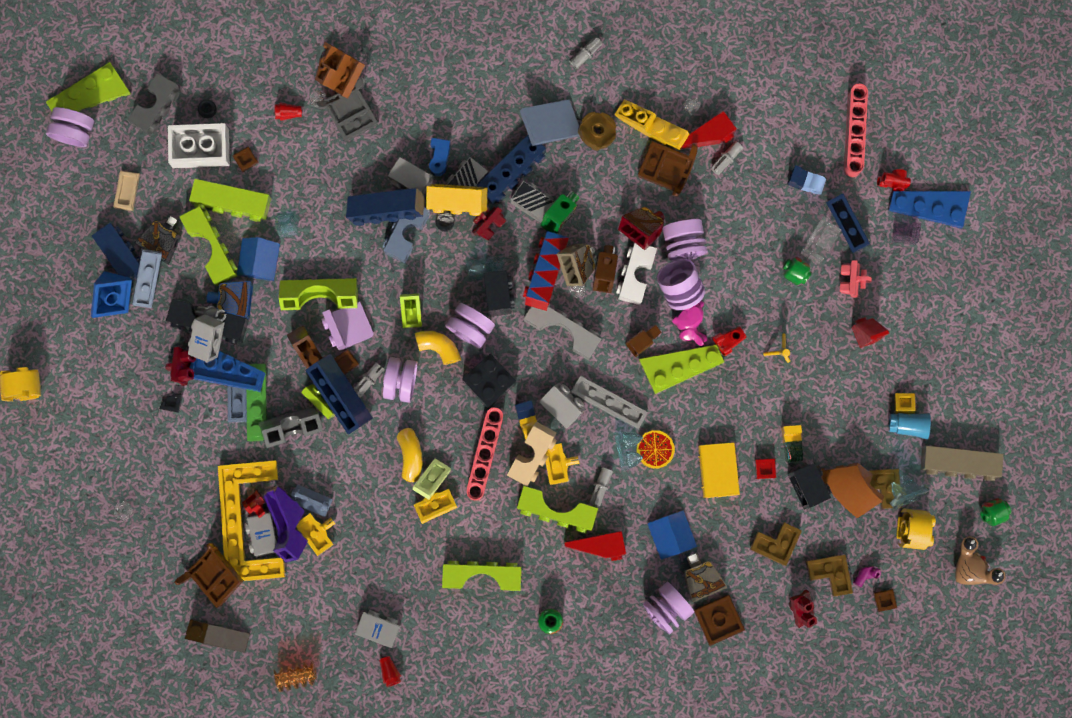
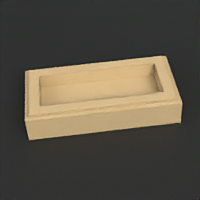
[113,171,140,211]

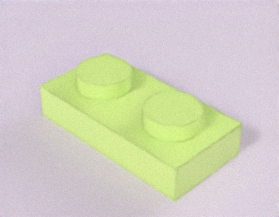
[413,459,451,499]

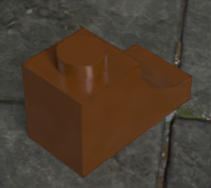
[287,326,323,369]

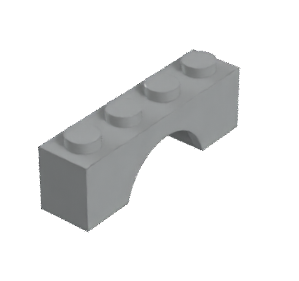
[524,304,601,361]

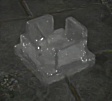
[799,216,841,265]

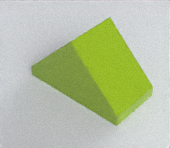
[400,294,422,328]

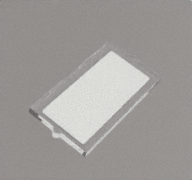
[191,220,241,280]

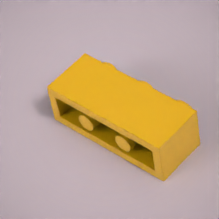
[426,184,487,216]

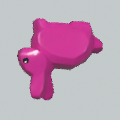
[672,301,707,346]

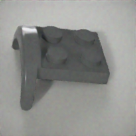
[314,77,378,143]

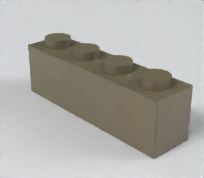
[921,446,1003,481]

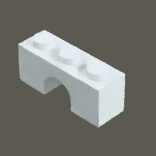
[616,243,657,305]

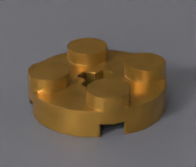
[578,112,617,151]

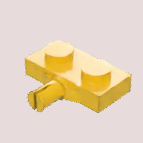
[545,443,579,485]
[414,489,457,524]
[296,513,335,556]

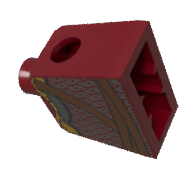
[618,207,665,250]

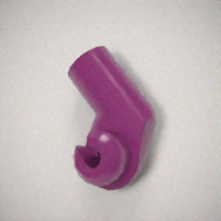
[853,566,881,588]

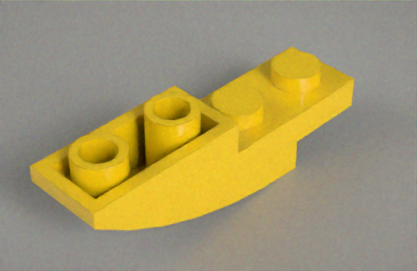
[614,99,689,150]

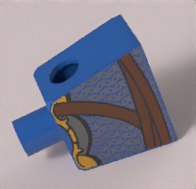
[207,281,253,320]

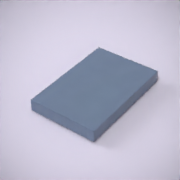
[520,100,579,146]

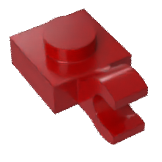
[242,491,266,518]

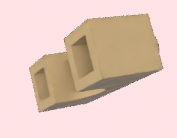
[507,422,557,486]

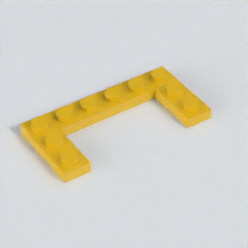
[218,460,285,581]

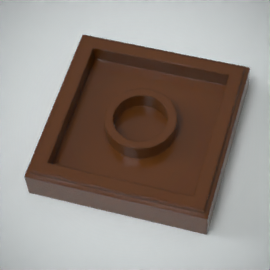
[694,594,745,646]

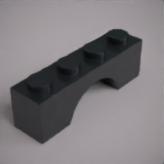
[166,299,249,344]

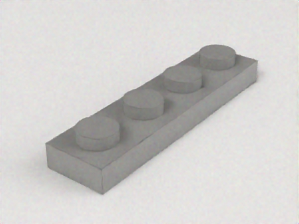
[571,376,648,430]

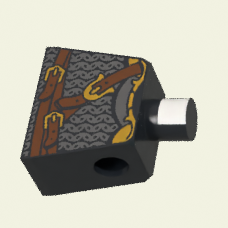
[134,216,181,265]

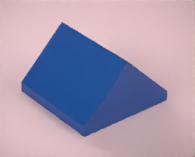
[237,237,280,281]
[91,271,132,318]
[648,510,697,560]

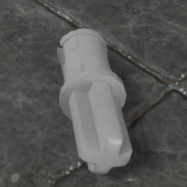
[569,37,602,70]
[711,141,743,175]
[195,306,226,321]
[353,362,385,397]
[590,467,613,506]

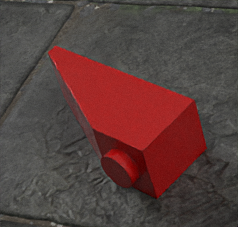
[678,111,737,150]
[851,317,889,348]
[564,531,626,561]

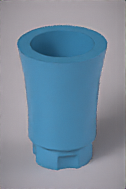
[888,413,931,440]

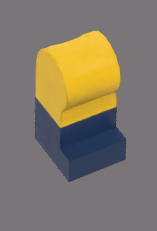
[515,400,537,440]

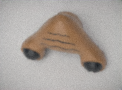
[955,536,1006,585]

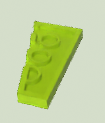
[46,62,131,112]
[639,345,724,394]

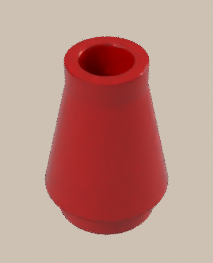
[275,102,302,121]
[379,656,401,687]

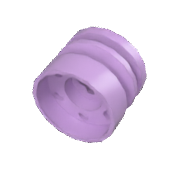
[663,219,708,261]
[657,259,705,310]
[643,581,694,635]

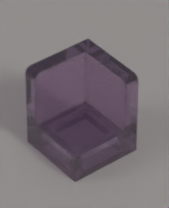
[892,222,921,245]

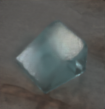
[274,212,298,239]

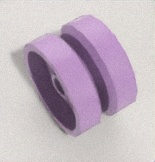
[46,107,94,147]
[445,303,495,348]
[383,357,417,403]

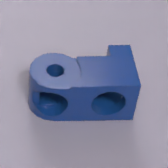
[429,138,451,176]

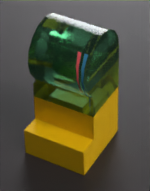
[781,425,803,463]

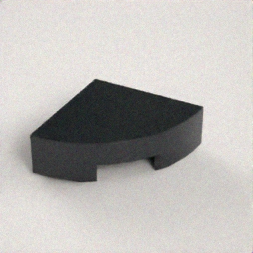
[159,393,183,413]

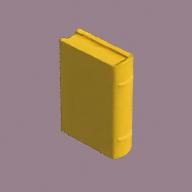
[698,443,740,498]

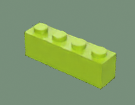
[189,179,271,222]

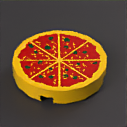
[636,430,675,469]

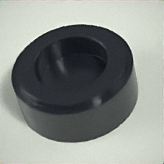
[435,212,455,232]

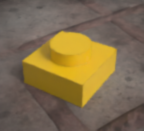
[895,393,916,414]

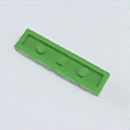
[246,364,267,442]

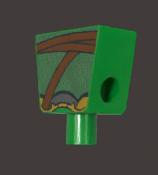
[541,192,579,234]

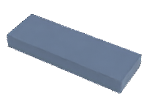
[132,249,162,308]
[227,386,247,423]

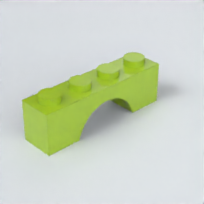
[180,206,237,286]
[279,278,358,310]
[517,486,598,534]
[442,561,521,591]

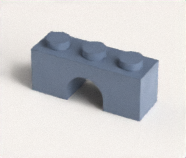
[383,207,431,263]

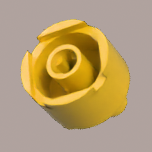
[0,367,41,401]
[896,508,936,550]

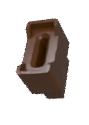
[625,325,662,358]

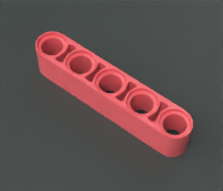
[844,83,868,177]
[467,407,503,501]

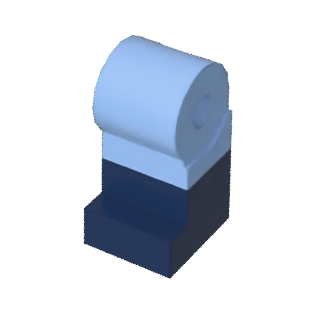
[787,165,826,194]

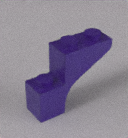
[264,487,308,563]

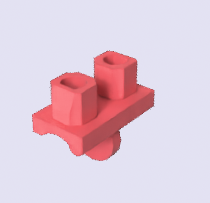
[840,260,872,298]

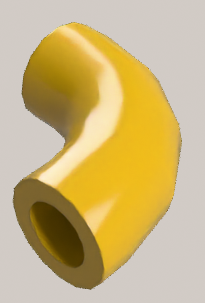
[415,331,462,365]
[397,428,422,482]

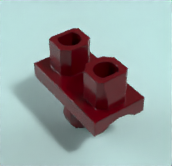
[472,207,506,241]
[165,347,196,386]
[789,589,817,628]

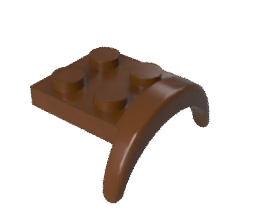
[638,141,698,197]
[174,543,244,608]

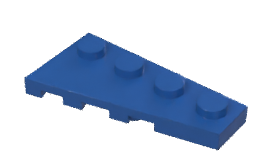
[888,191,971,229]
[189,351,265,392]

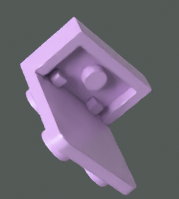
[321,302,374,351]

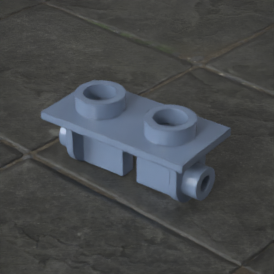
[291,484,333,517]

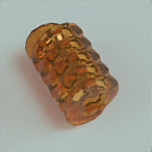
[274,660,317,692]

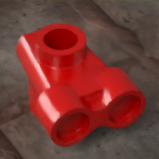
[877,169,911,191]
[713,326,747,356]

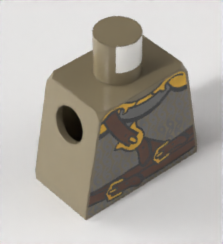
[557,243,596,286]
[683,553,727,602]

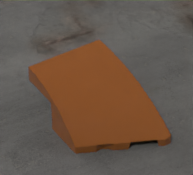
[315,42,365,98]
[821,463,884,518]

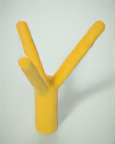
[763,333,790,363]

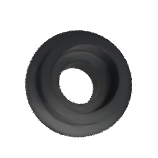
[198,100,217,119]

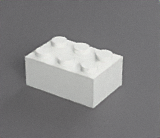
[168,123,230,168]

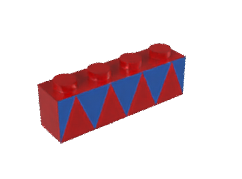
[523,231,569,311]

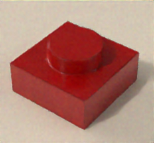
[755,459,776,479]

